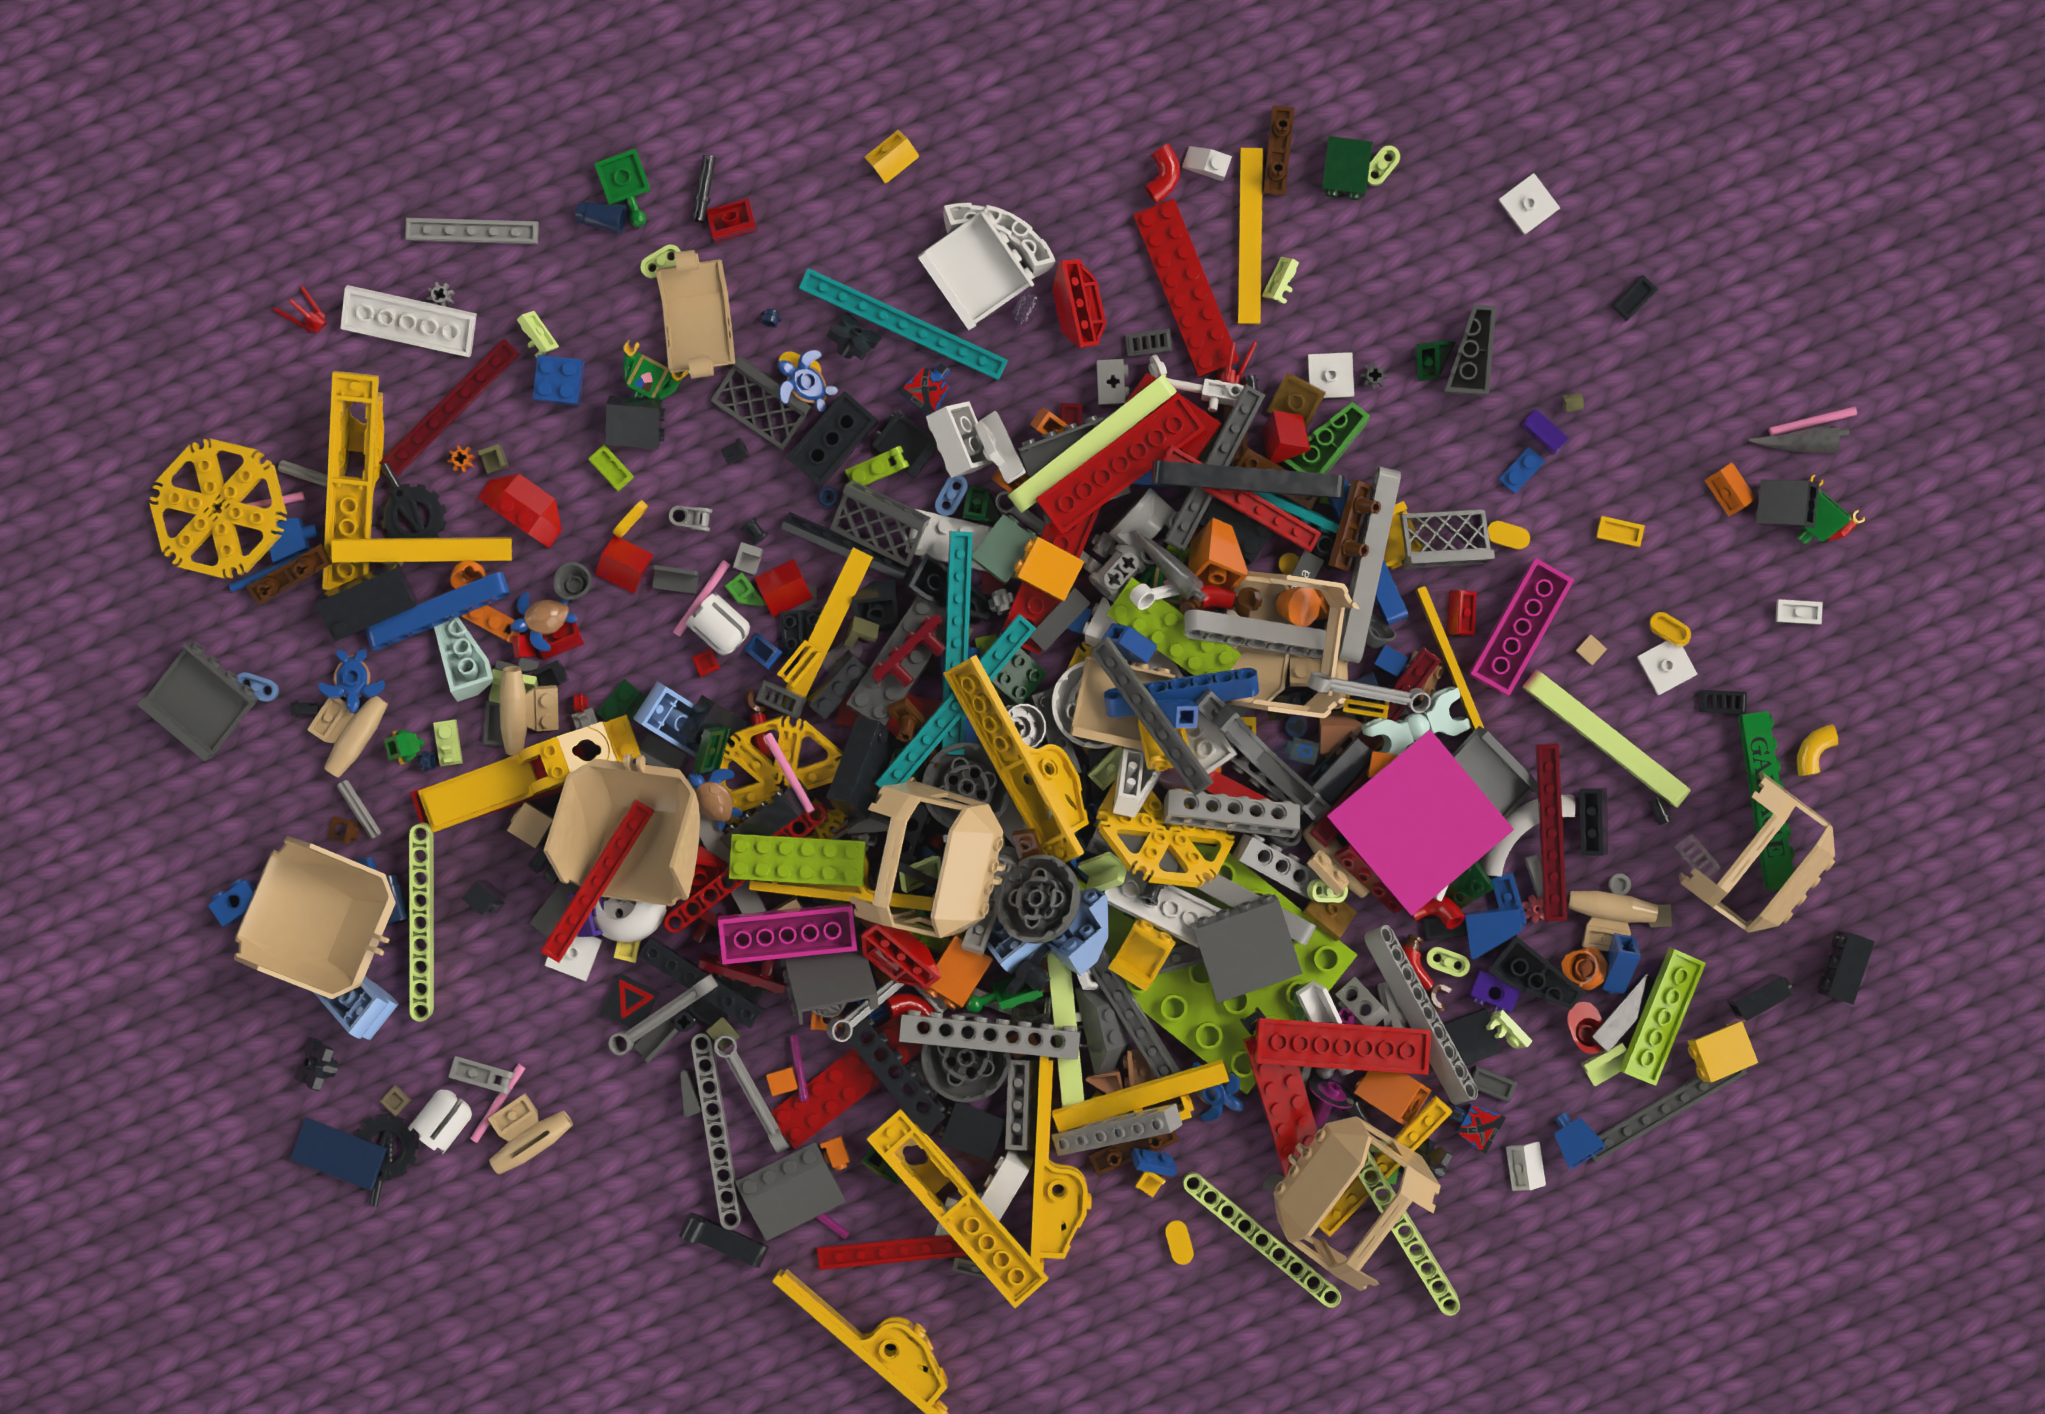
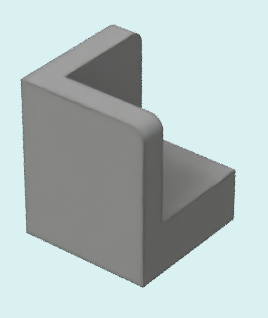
[733,542,764,575]

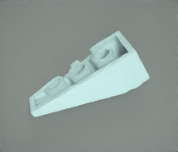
[434,617,494,702]

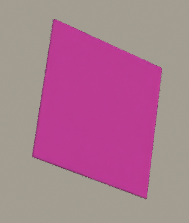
[1327,729,1514,916]

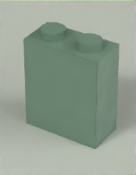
[972,514,1037,585]

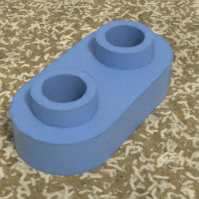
[935,476,968,517]
[237,672,279,702]

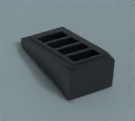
[1699,690,1747,714]

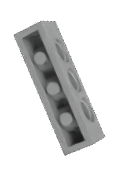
[1231,833,1321,900]
[1005,1059,1038,1151]

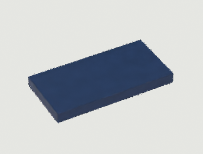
[290,1117,387,1190]

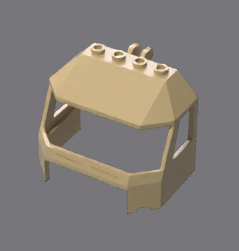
[1223,571,1359,718]
[1678,771,1835,933]
[849,781,1006,938]
[1273,1116,1441,1291]

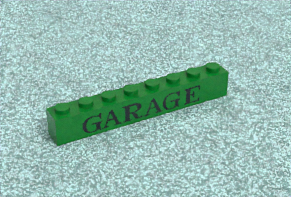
[1737,711,1796,890]

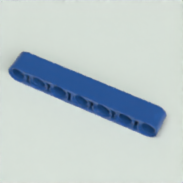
[1327,479,1408,626]
[364,572,511,650]
[1104,668,1259,718]

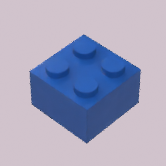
[533,355,585,406]

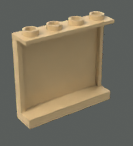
[1069,654,1176,751]

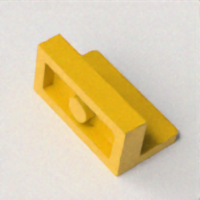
[864,130,919,183]

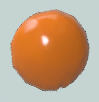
[450,560,486,589]

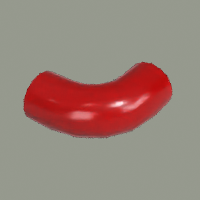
[1144,143,1180,204]
[1407,896,1465,929]
[884,993,935,1033]

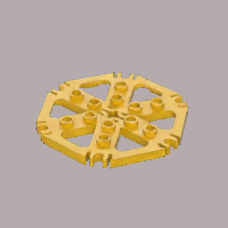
[150,438,287,579]
[720,716,845,839]
[1096,771,1235,887]

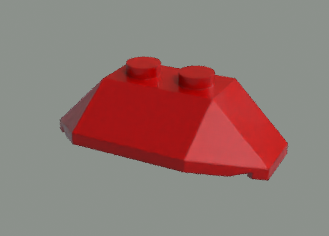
[1052,259,1106,348]
[477,474,562,548]
[861,923,941,989]

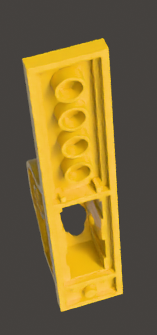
[322,371,384,590]
[943,655,1089,863]
[418,715,641,833]
[749,855,935,911]
[1030,1056,1092,1272]
[867,1109,1049,1308]
[772,1269,949,1414]

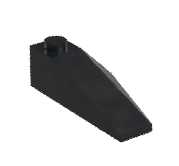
[905,553,992,622]
[1488,935,1585,1009]

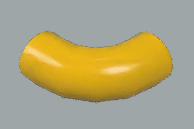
[1797,724,1838,776]

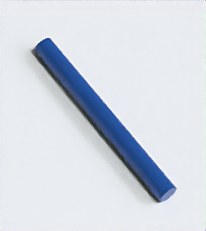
[229,549,310,592]

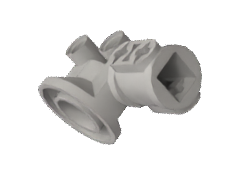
[1088,487,1178,602]

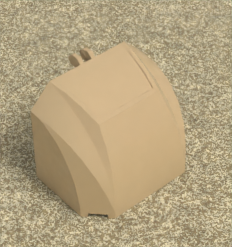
[543,753,700,906]
[234,836,396,999]

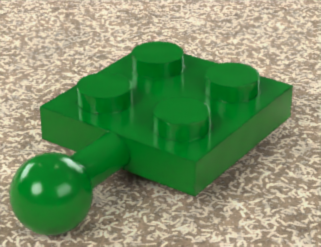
[594,148,651,227]
[965,975,1043,1013]

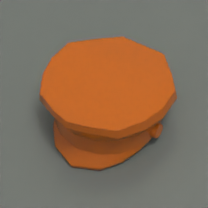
[1275,587,1321,627]
[1561,947,1608,990]

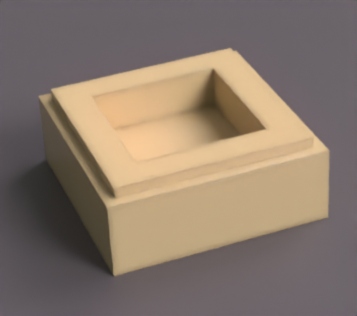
[1575,634,1607,666]

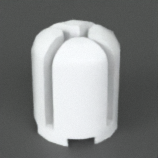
[686,592,750,656]
[408,1090,472,1155]

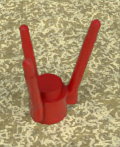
[273,286,327,334]
[1216,341,1257,384]

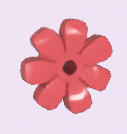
[1522,895,1544,923]

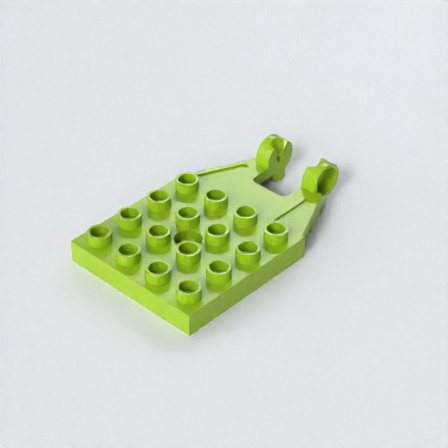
[1076,819,1357,1094]

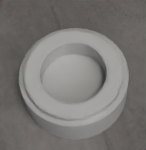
[1608,873,1631,895]

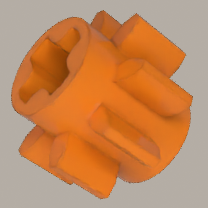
[448,445,476,473]

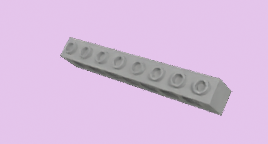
[899,1010,1081,1059]

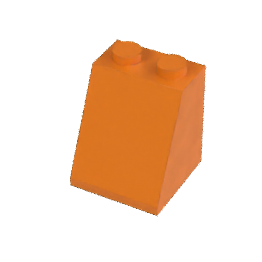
[1188,518,1248,591]
[924,936,993,1010]
[1354,1071,1432,1126]

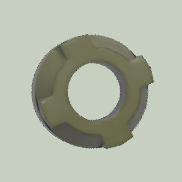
[1562,392,1584,413]

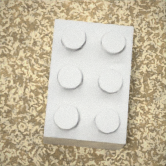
[926,401,994,478]

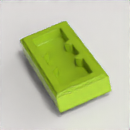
[588,444,634,492]

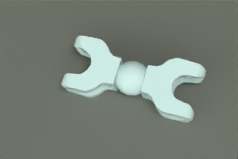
[1361,686,1471,755]

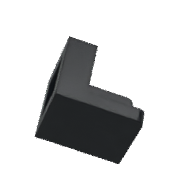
[534,660,570,686]

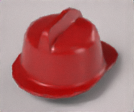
[1567,1002,1603,1054]

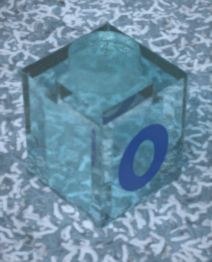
[1285,737,1320,765]

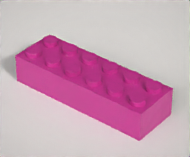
[1467,558,1574,696]
[718,903,857,964]

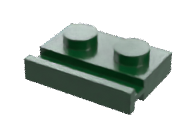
[597,679,647,723]
[693,725,731,773]

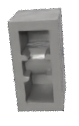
[1096,359,1129,407]

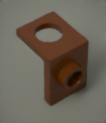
[327,816,360,844]

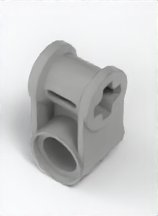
[669,506,713,532]

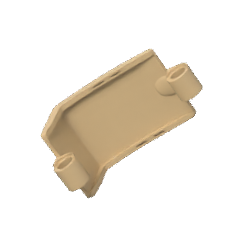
[656,250,735,379]

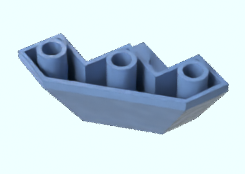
[1029,888,1108,976]

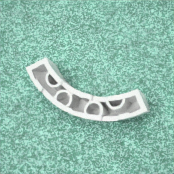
[943,203,1056,277]
[1478,795,1575,877]

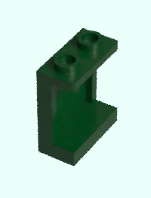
[1321,136,1373,200]

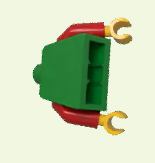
[1797,475,1865,544]

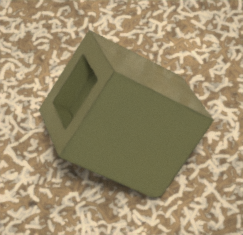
[478,444,509,475]
[844,616,879,648]
[706,1017,742,1051]

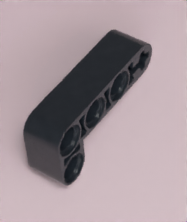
[679,1212,769,1268]

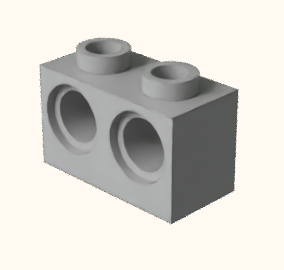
[1335,977,1389,1026]

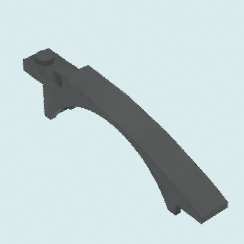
[1195,689,1331,823]

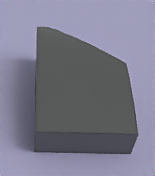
[495,658,539,674]

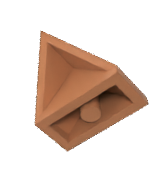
[1318,711,1363,755]
[1085,1068,1123,1094]

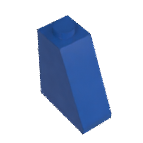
[1465,906,1527,959]
[1601,933,1641,994]

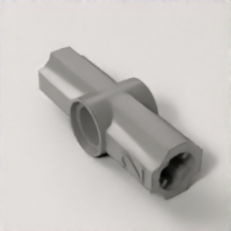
[1377,982,1406,1028]

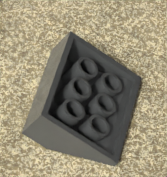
[735,1142,846,1241]

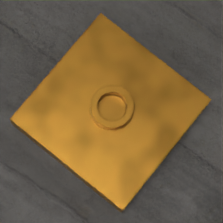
[1266,372,1326,429]
[1302,900,1357,942]

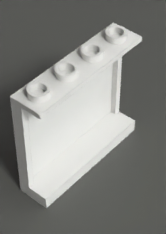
[918,210,1035,330]

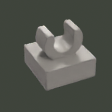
[571,707,599,730]

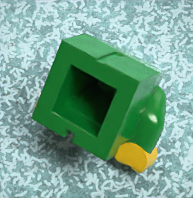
[384,730,424,765]

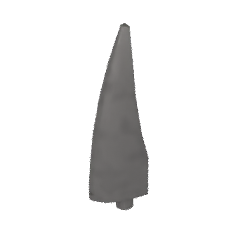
[1748,426,1849,453]
[1133,530,1206,602]

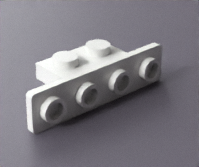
[974,411,1026,484]

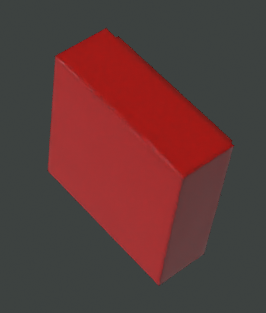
[512,635,536,658]
[691,648,721,677]

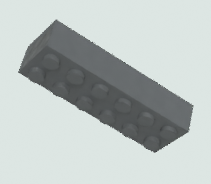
[846,596,946,727]

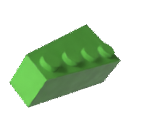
[1281,402,1370,474]

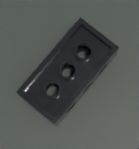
[786,391,879,489]
[874,803,933,892]

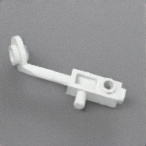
[1149,355,1244,412]

